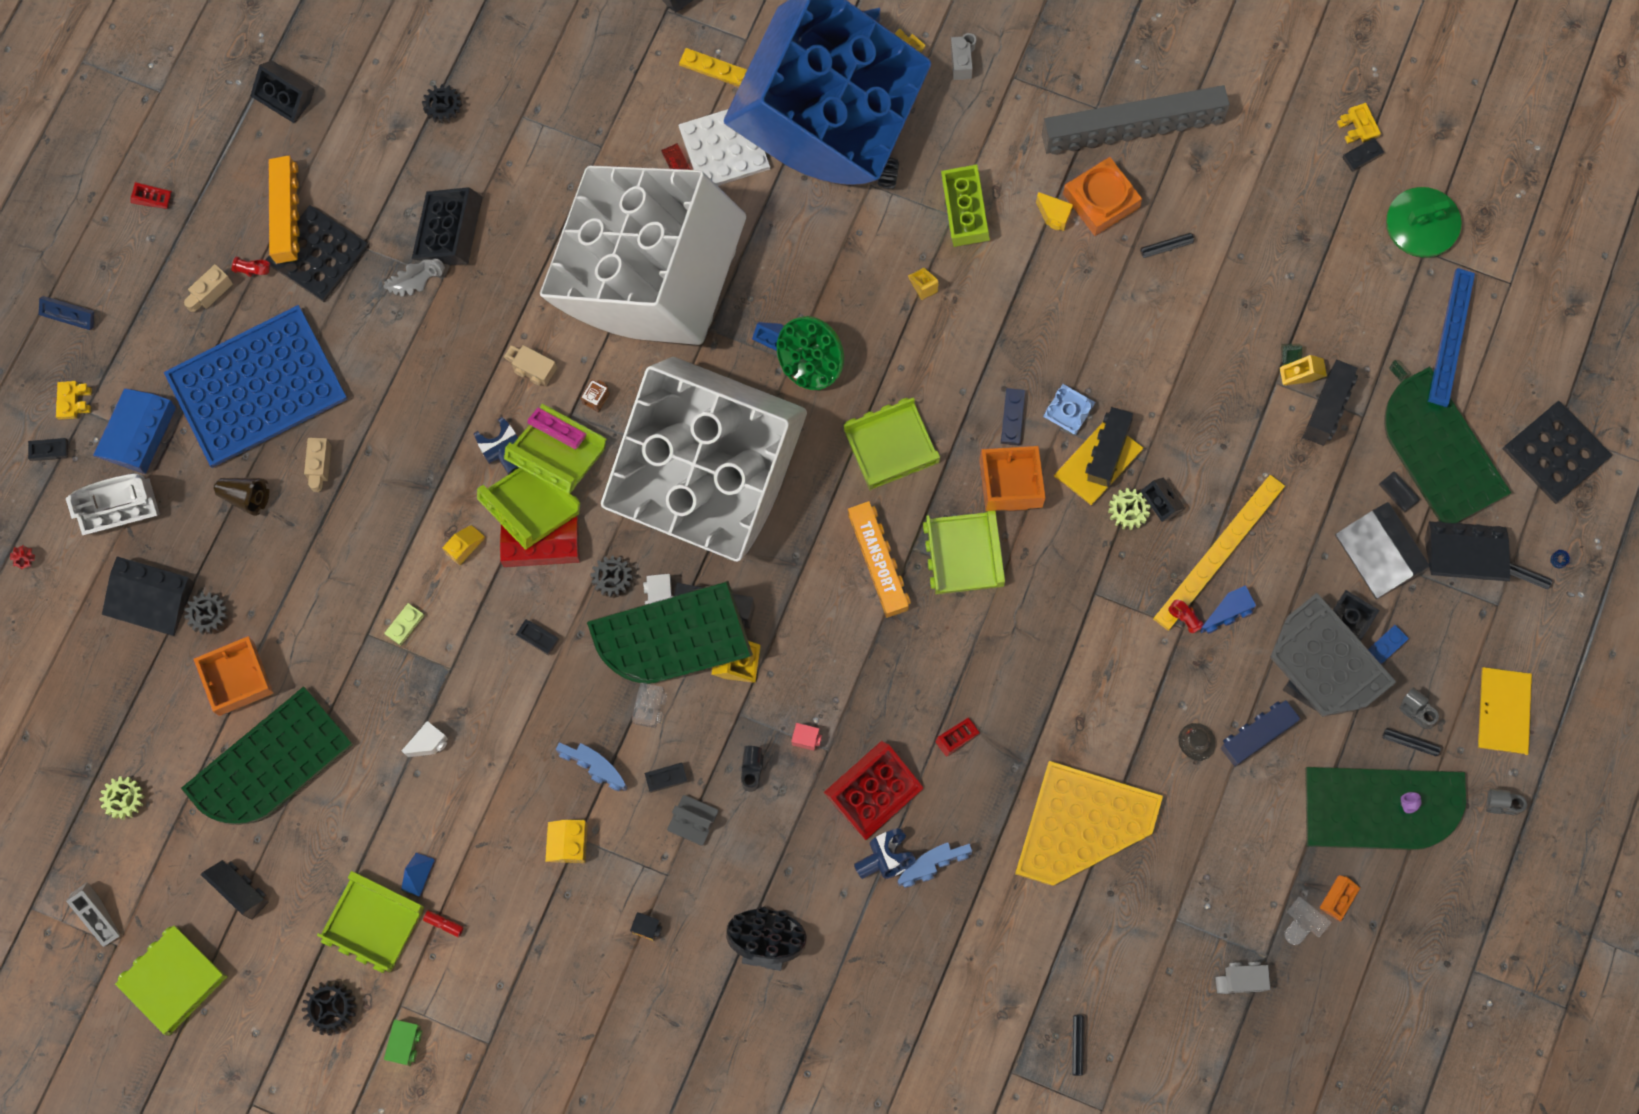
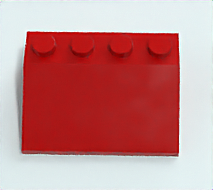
[500,515,580,567]
[823,741,923,840]

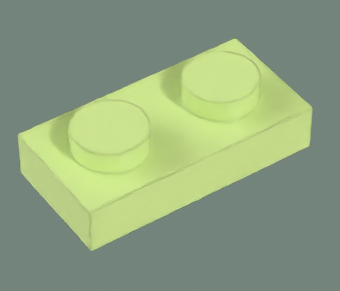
[384,603,424,646]

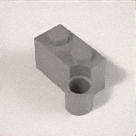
[950,33,976,80]
[1215,962,1270,994]

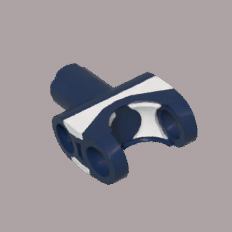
[474,417,520,475]
[854,828,916,879]

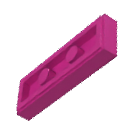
[528,407,586,450]

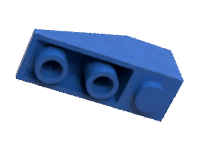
[1200,585,1256,634]

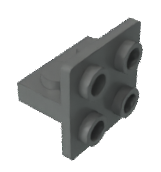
[667,795,718,846]

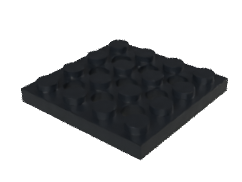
[265,205,369,302]
[1502,400,1612,504]

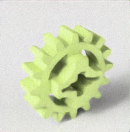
[1108,488,1150,530]
[99,776,144,820]

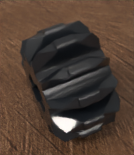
[878,157,899,189]

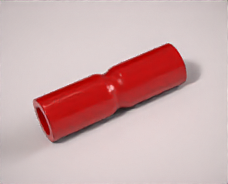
[423,910,464,938]

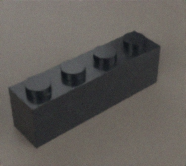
[1085,407,1133,487]

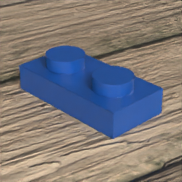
[1368,625,1409,664]

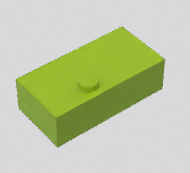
[941,164,990,247]

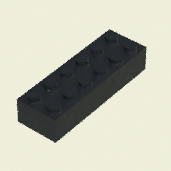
[1283,590,1380,711]

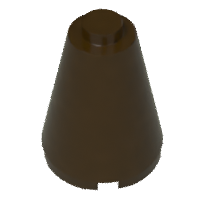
[214,478,270,516]

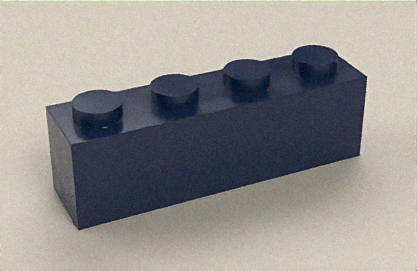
[1221,700,1300,767]

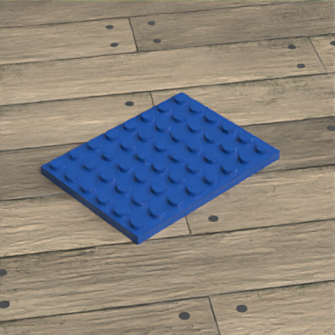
[163,305,348,468]

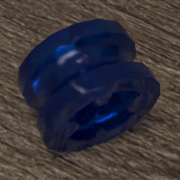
[1550,550,1570,569]

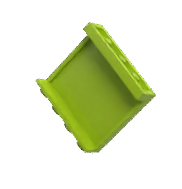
[844,397,940,491]
[504,404,606,495]
[477,468,580,550]
[923,511,1005,594]
[317,871,424,974]
[115,925,227,1036]

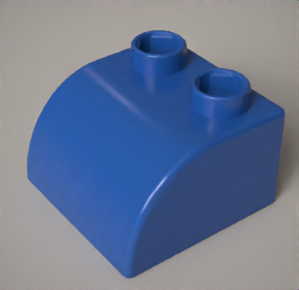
[724,0,931,184]

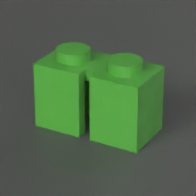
[384,1020,422,1066]

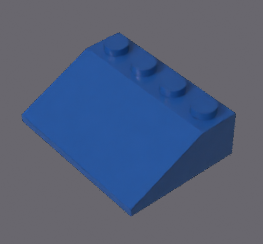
[93,388,176,475]

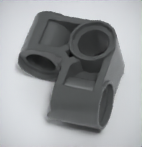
[1399,687,1439,729]
[1486,788,1527,815]

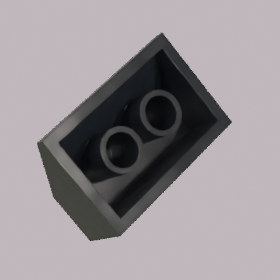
[250,61,315,123]
[200,860,269,920]

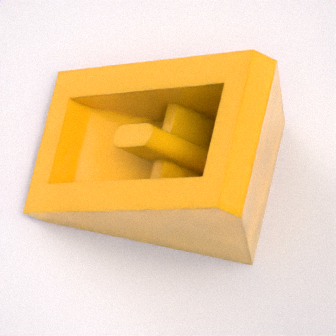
[908,268,938,300]

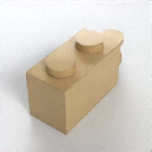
[184,264,233,312]
[504,345,557,386]
[304,438,331,492]

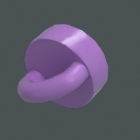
[1401,792,1422,813]

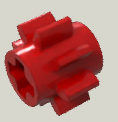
[10,545,35,570]

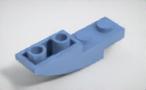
[556,743,627,792]
[898,843,972,888]

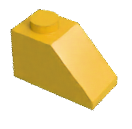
[1036,192,1073,231]
[1280,355,1327,385]
[442,525,485,565]

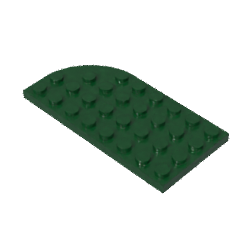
[1384,366,1511,523]
[587,581,753,684]
[181,686,353,825]
[1305,767,1466,850]

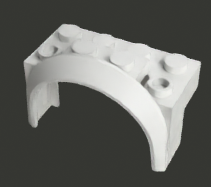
[66,474,160,535]

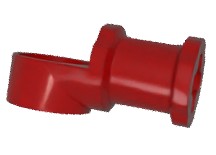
[231,256,270,277]
[1168,599,1204,633]

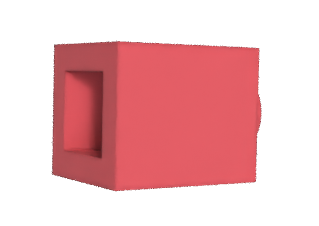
[791,723,822,751]

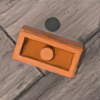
[1320,875,1360,921]

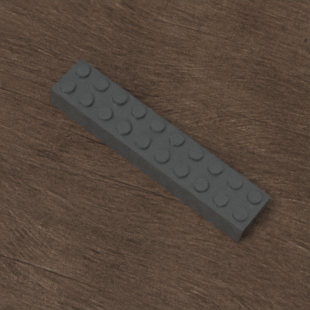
[1042,85,1230,154]

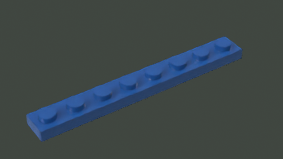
[1428,268,1475,407]

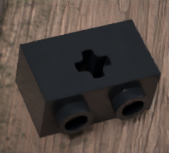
[1140,477,1185,522]

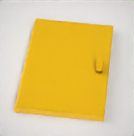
[1054,422,1143,506]
[1478,667,1532,755]

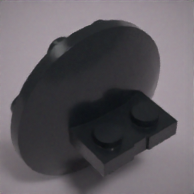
[726,907,807,971]

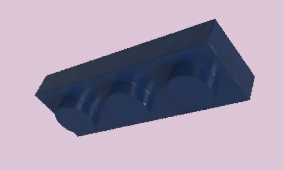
[38,296,94,330]
[1000,388,1025,446]

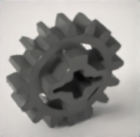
[590,555,633,598]
[184,592,228,635]

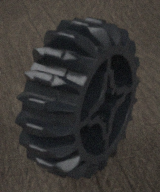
[302,981,357,1036]

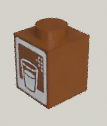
[581,379,610,413]

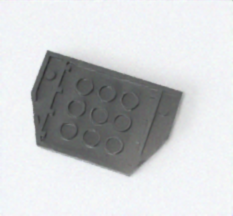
[1270,593,1396,717]

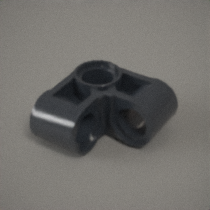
[741,745,764,792]

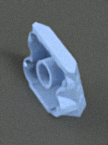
[1043,384,1096,435]

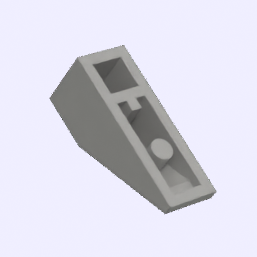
[66,882,120,947]

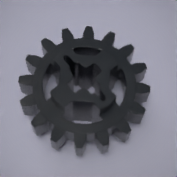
[422,84,462,124]

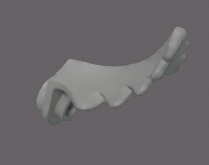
[383,259,445,296]

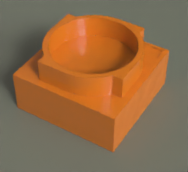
[1063,157,1142,236]
[979,446,1045,511]
[194,636,274,716]

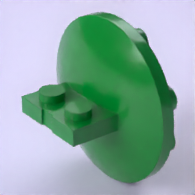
[1386,187,1462,258]
[777,316,844,390]

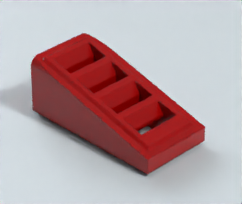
[130,182,172,209]
[935,717,980,757]

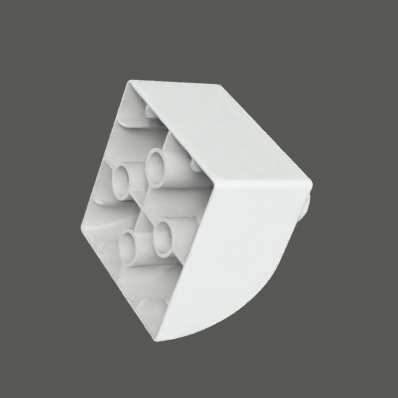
[540,166,746,345]
[601,357,807,562]

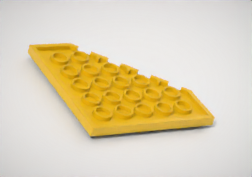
[1015,761,1163,886]

